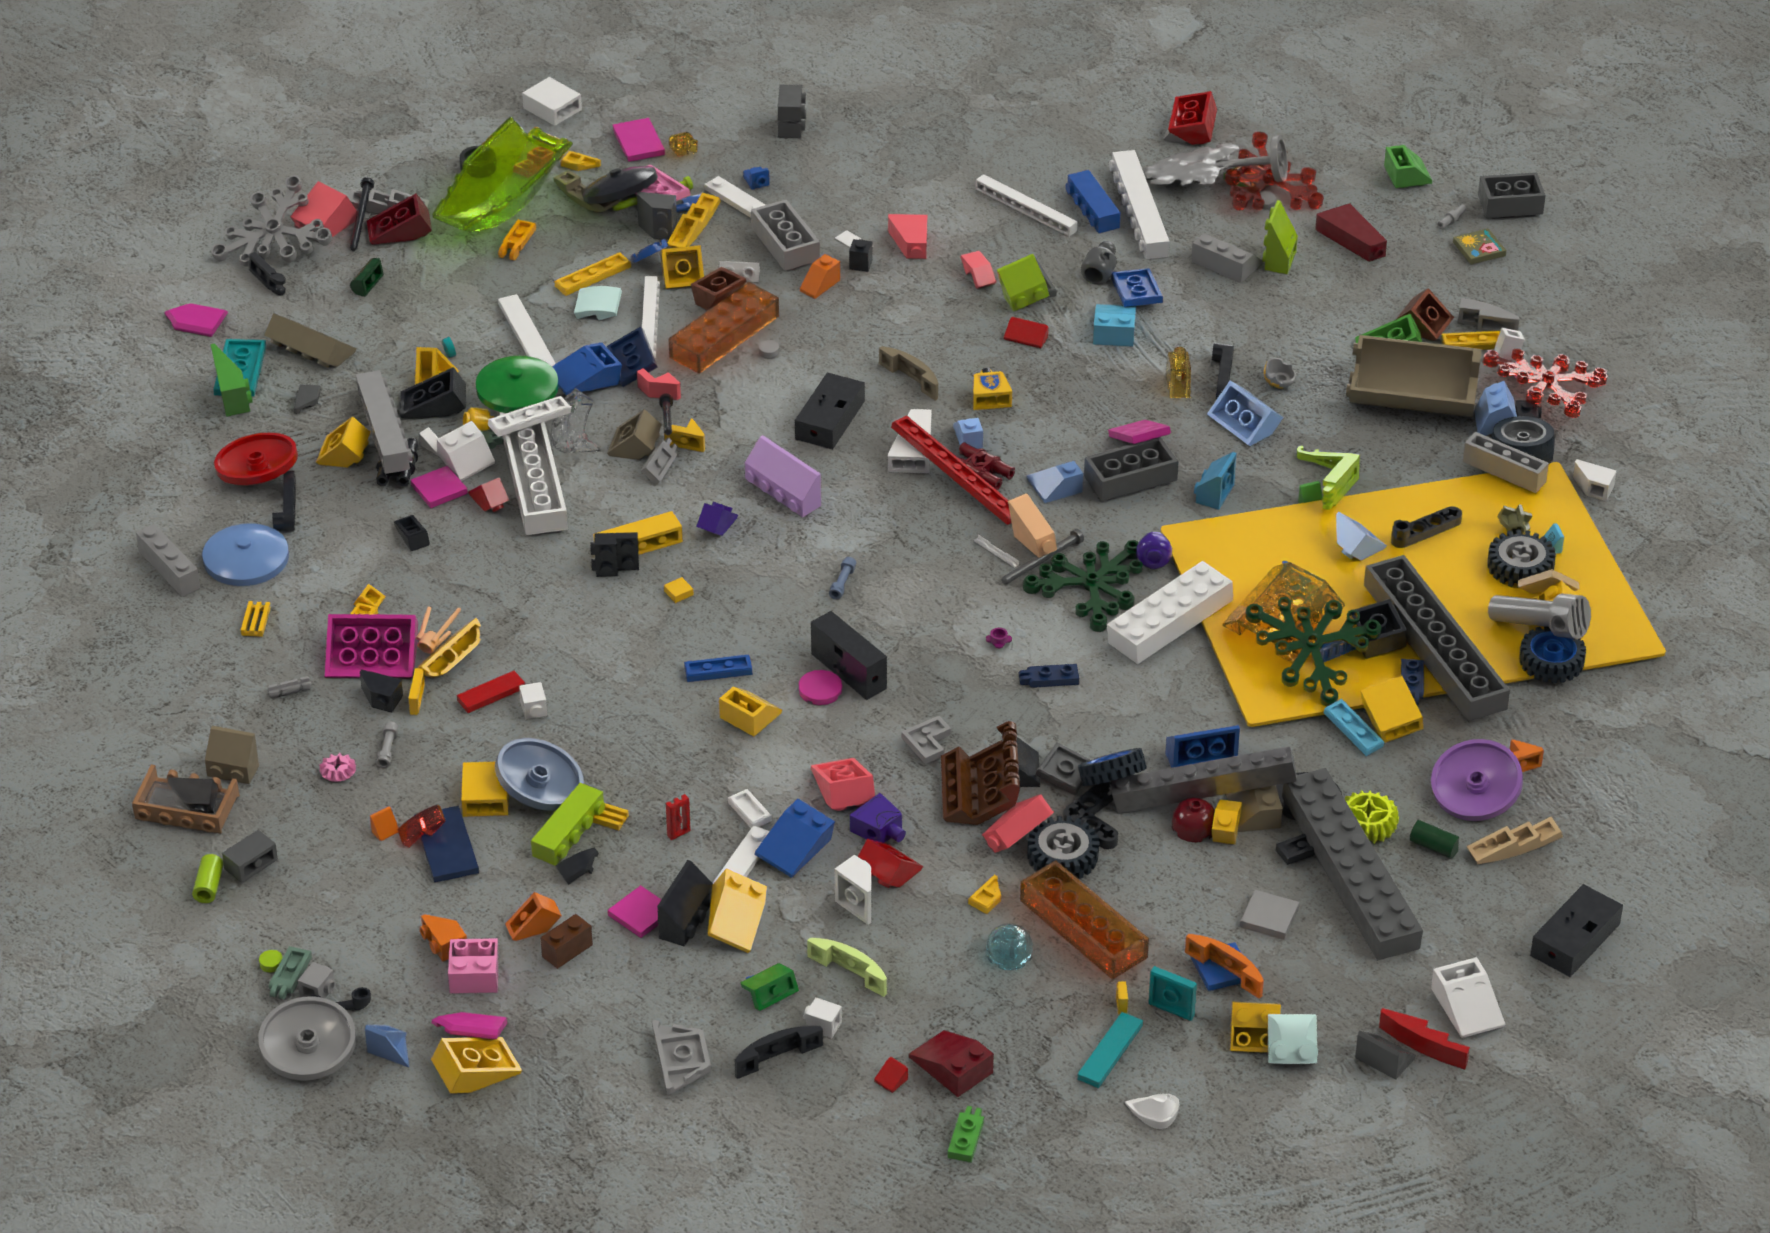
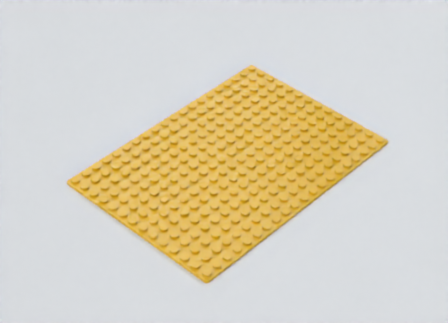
[1160,462,1666,727]

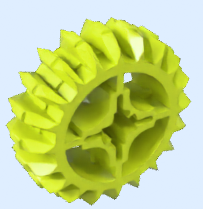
[1345,790,1399,844]

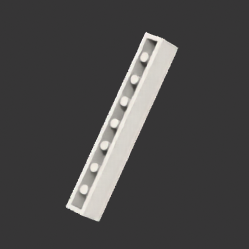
[1109,150,1169,259]

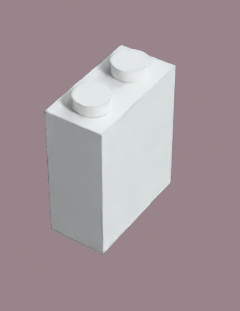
[522,77,582,126]

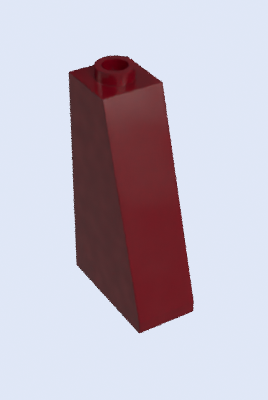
[1315,203,1387,262]

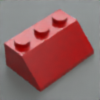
[1168,91,1217,145]

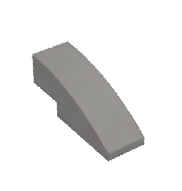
[1458,298,1520,332]

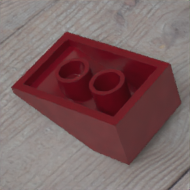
[367,193,432,245]
[909,1030,994,1097]

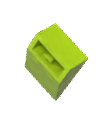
[1262,200,1298,274]

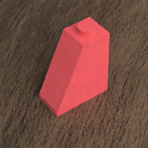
[888,214,927,259]
[982,794,1054,853]

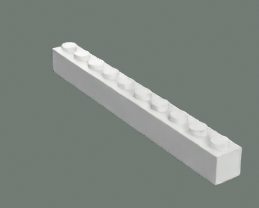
[976,174,1077,237]
[642,276,660,358]

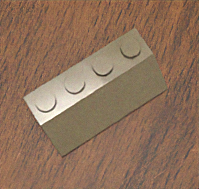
[264,313,357,368]

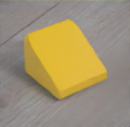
[354,584,386,607]

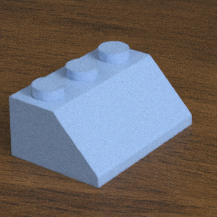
[1207,381,1283,446]

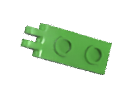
[948,1106,984,1163]

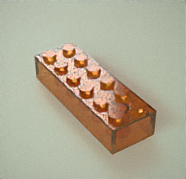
[668,282,779,374]
[1020,860,1149,980]

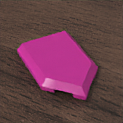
[164,303,228,337]
[432,1012,507,1040]

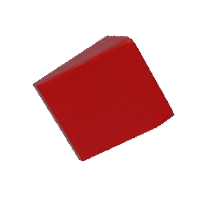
[874,1057,908,1093]

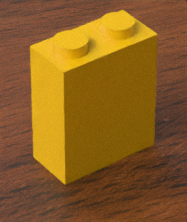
[1361,676,1424,743]
[461,761,509,817]

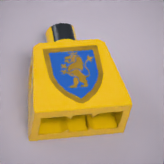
[973,368,1012,410]

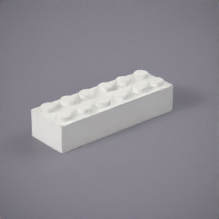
[1107,561,1233,664]

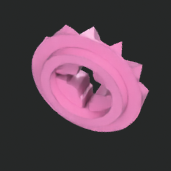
[320,753,356,782]

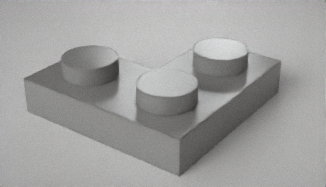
[901,716,951,764]

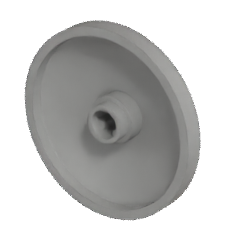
[258,997,356,1080]

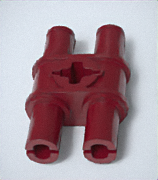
[955,442,1015,490]

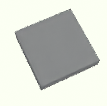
[1240,890,1299,940]

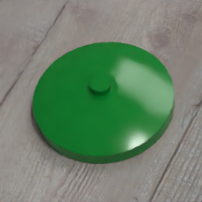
[476,356,558,413]

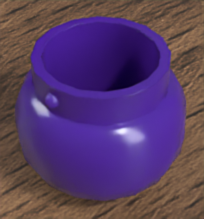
[1136,532,1172,569]

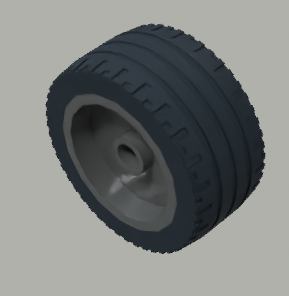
[1492,416,1555,464]

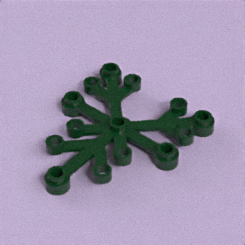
[1023,540,1143,632]
[1245,597,1381,707]

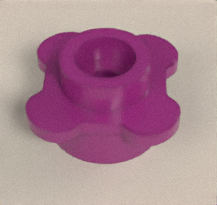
[986,627,1012,649]

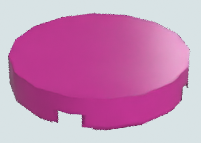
[798,670,842,705]

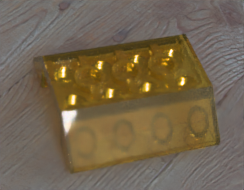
[1223,562,1345,664]

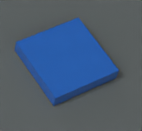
[1191,942,1241,991]

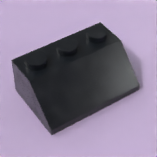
[657,860,713,947]

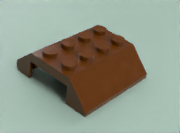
[941,721,1020,825]

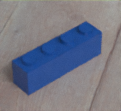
[1065,170,1120,234]

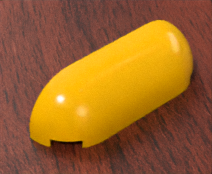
[417,618,481,677]

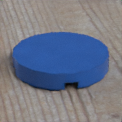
[631,239,668,263]

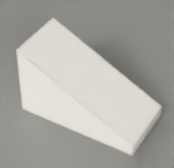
[419,427,438,456]

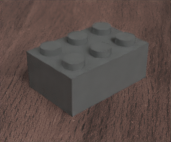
[1478,172,1546,218]

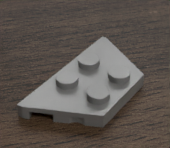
[652,1020,711,1095]

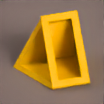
[415,347,459,385]

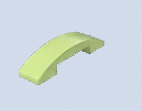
[807,938,887,997]

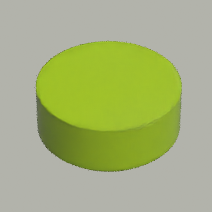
[259,950,283,973]

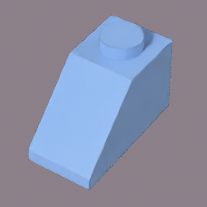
[953,418,983,449]

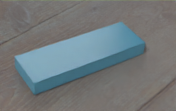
[1324,699,1384,756]

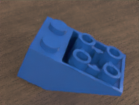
[552,342,622,395]

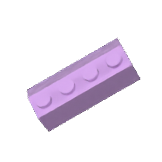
[745,435,821,517]

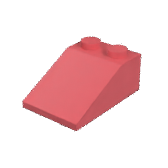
[811,758,875,811]

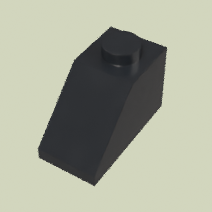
[360,669,403,713]
[168,777,218,814]

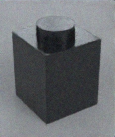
[849,239,873,272]

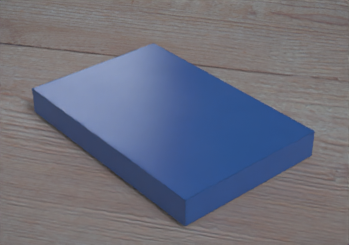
[1111,268,1163,307]

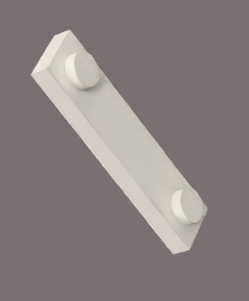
[704,176,765,218]
[488,396,571,437]
[713,826,770,884]

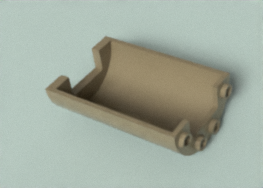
[1346,335,1482,417]

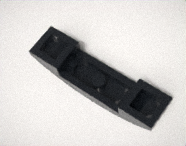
[735,1026,823,1079]

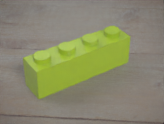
[531,782,605,866]

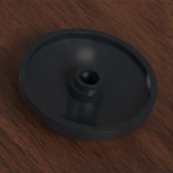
[582,166,658,204]

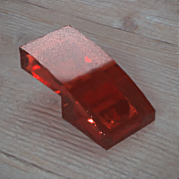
[397,804,446,848]

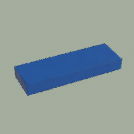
[684,655,753,682]

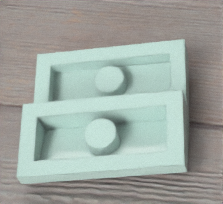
[574,286,622,320]

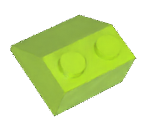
[997,254,1049,312]

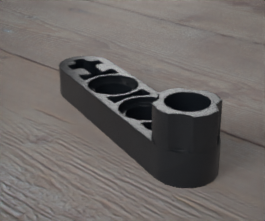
[1212,343,1234,400]
[272,470,296,531]
[1391,506,1462,548]

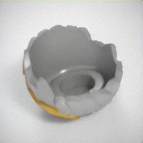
[1264,358,1296,389]

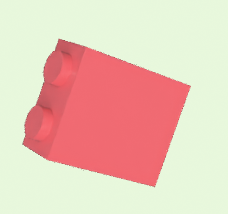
[290,181,357,237]

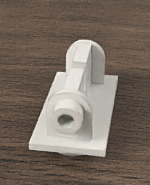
[719,261,760,282]

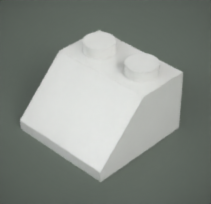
[437,421,495,481]
[835,855,871,925]

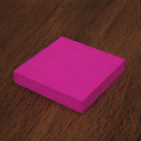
[411,465,468,508]
[608,885,662,938]

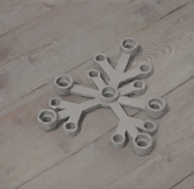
[211,175,332,266]

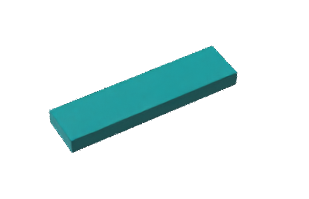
[1077,1012,1143,1088]

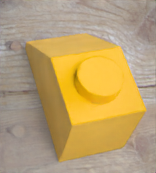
[1212,799,1242,845]

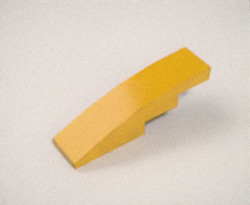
[667,192,721,248]

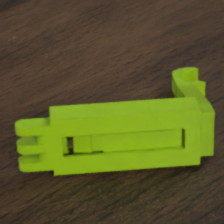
[1297,446,1360,510]

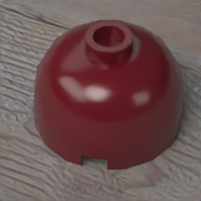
[1172,798,1215,843]

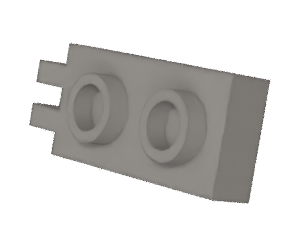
[641,438,678,485]

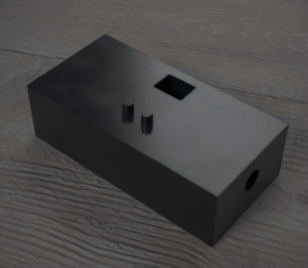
[795,372,865,450]
[811,611,887,700]
[1530,884,1623,977]

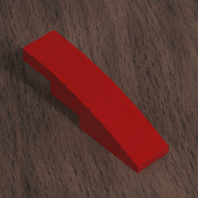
[1379,1008,1470,1070]

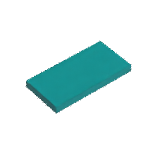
[213,339,267,397]

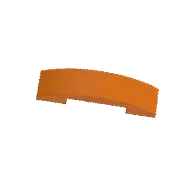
[1185,934,1264,999]

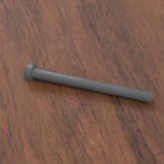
[1001,529,1084,584]

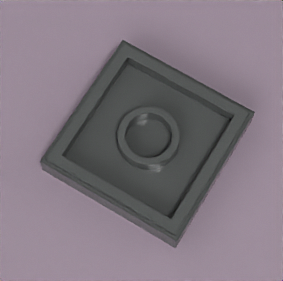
[1036,742,1090,795]

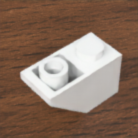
[1573,459,1616,501]

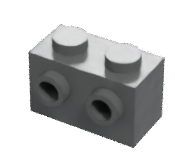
[222,830,278,883]

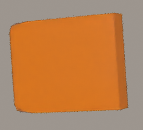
[370,806,399,841]

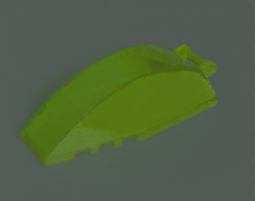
[432,117,573,231]

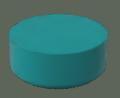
[442,337,456,358]

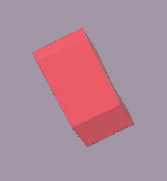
[960,251,996,289]
[637,368,681,400]

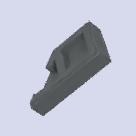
[294,384,321,414]

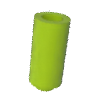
[192,854,224,903]

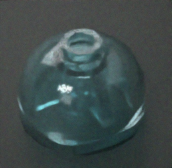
[986,923,1033,970]

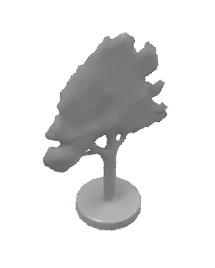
[1142,135,1288,185]

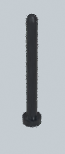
[659,394,673,435]

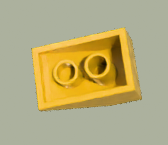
[707,868,767,953]
[431,1037,522,1093]

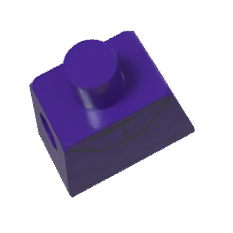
[850,793,906,843]

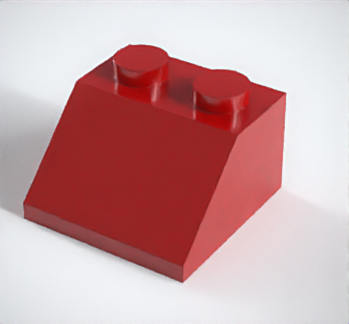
[858,839,923,888]

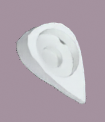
[1125,1094,1179,1129]

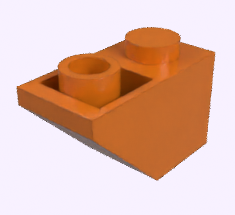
[419,914,467,962]

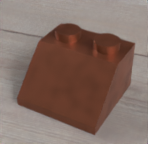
[691,267,746,310]
[1396,288,1454,341]

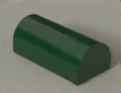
[350,258,384,297]
[1410,820,1459,858]

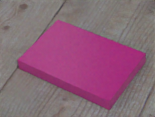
[612,118,665,162]
[1108,420,1171,444]

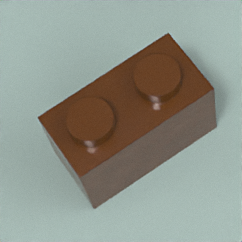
[540,914,593,969]

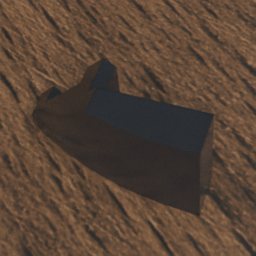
[555,847,599,885]

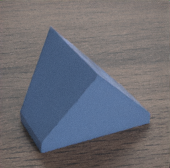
[365,1025,409,1067]

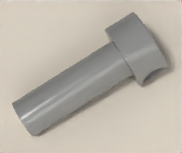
[1488,593,1591,639]

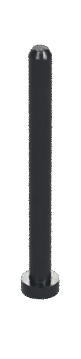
[350,177,375,251]

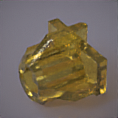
[669,132,698,156]

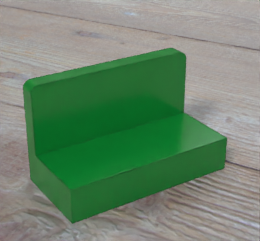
[741,963,799,1011]

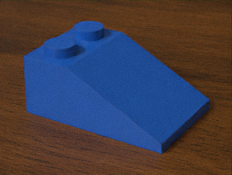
[754,799,835,878]

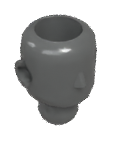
[1081,241,1117,285]

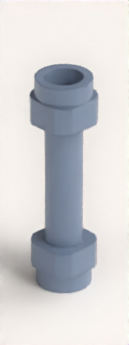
[829,557,856,599]

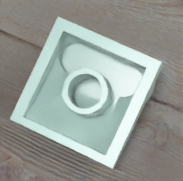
[1268,1014,1318,1064]

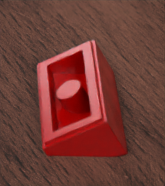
[1004,317,1049,348]

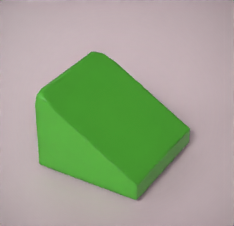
[1298,481,1323,503]

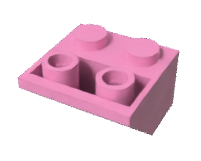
[448,938,498,994]

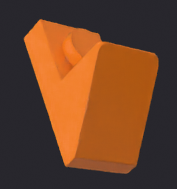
[1510,739,1544,772]

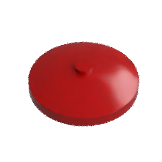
[214,432,298,485]

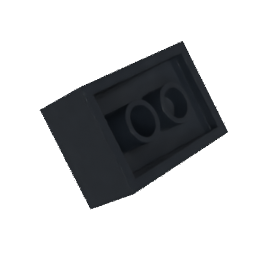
[400,367,466,418]

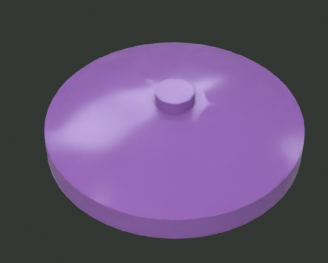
[1431,739,1523,821]

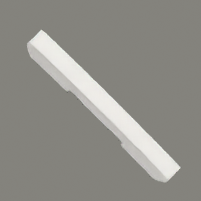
[974,535,1019,568]

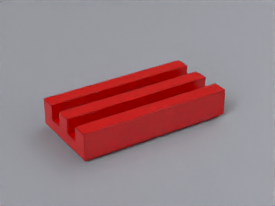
[666,794,691,840]

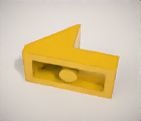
[664,418,705,452]

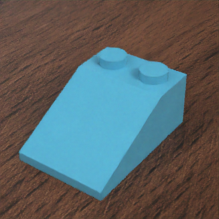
[1093,304,1136,346]

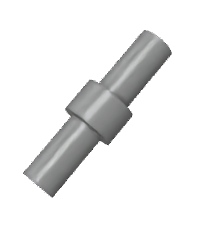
[1437,204,1467,229]

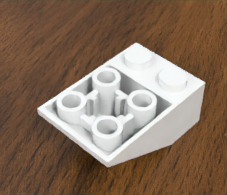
[1431,957,1505,1038]

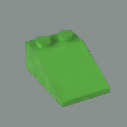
[1355,313,1422,343]
[211,344,253,417]

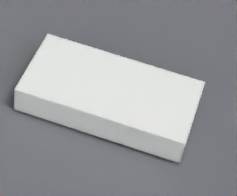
[728,789,772,828]

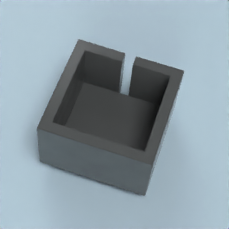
[778,84,806,138]

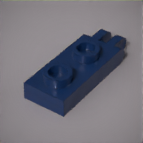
[1401,659,1424,705]
[1018,664,1080,688]

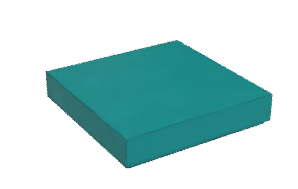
[1148,966,1197,1021]

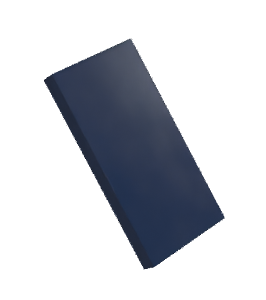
[414,805,479,883]

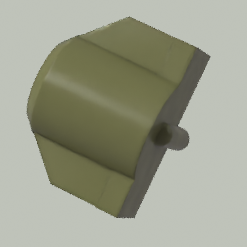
[1497,504,1533,535]

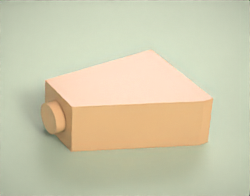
[1008,493,1057,558]

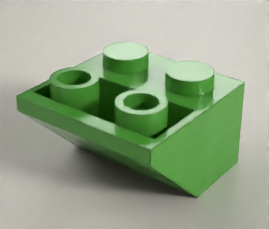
[1384,145,1432,188]

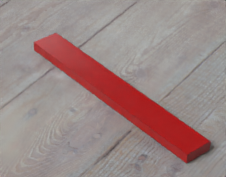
[891,415,1012,525]

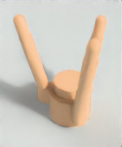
[416,606,461,654]

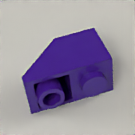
[696,501,738,536]

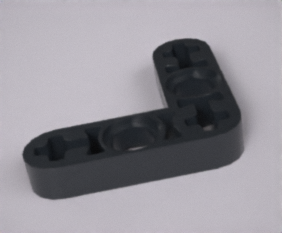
[1063,782,1118,849]

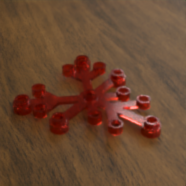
[1225,132,1324,211]
[1482,349,1608,418]

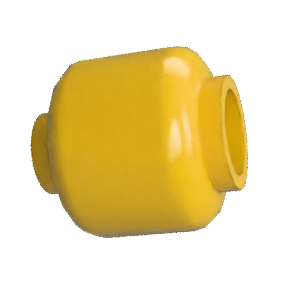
[463,407,494,431]

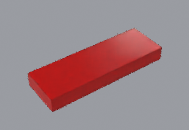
[457,671,525,713]

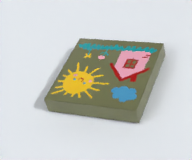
[1453,229,1506,264]

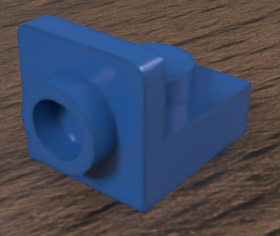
[743,167,769,190]

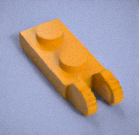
[498,219,537,260]

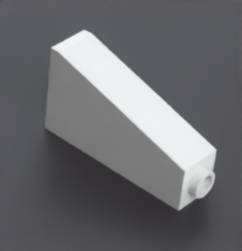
[888,409,931,473]

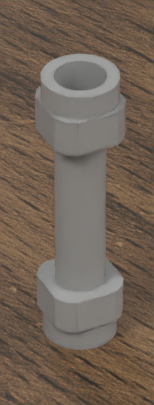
[376,722,398,768]

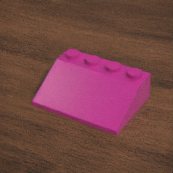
[325,614,418,678]

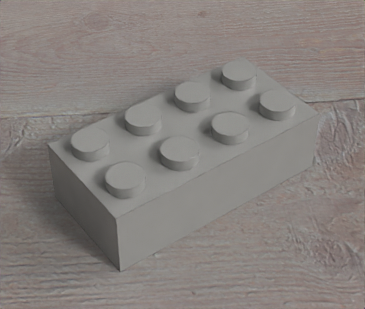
[751,199,820,271]

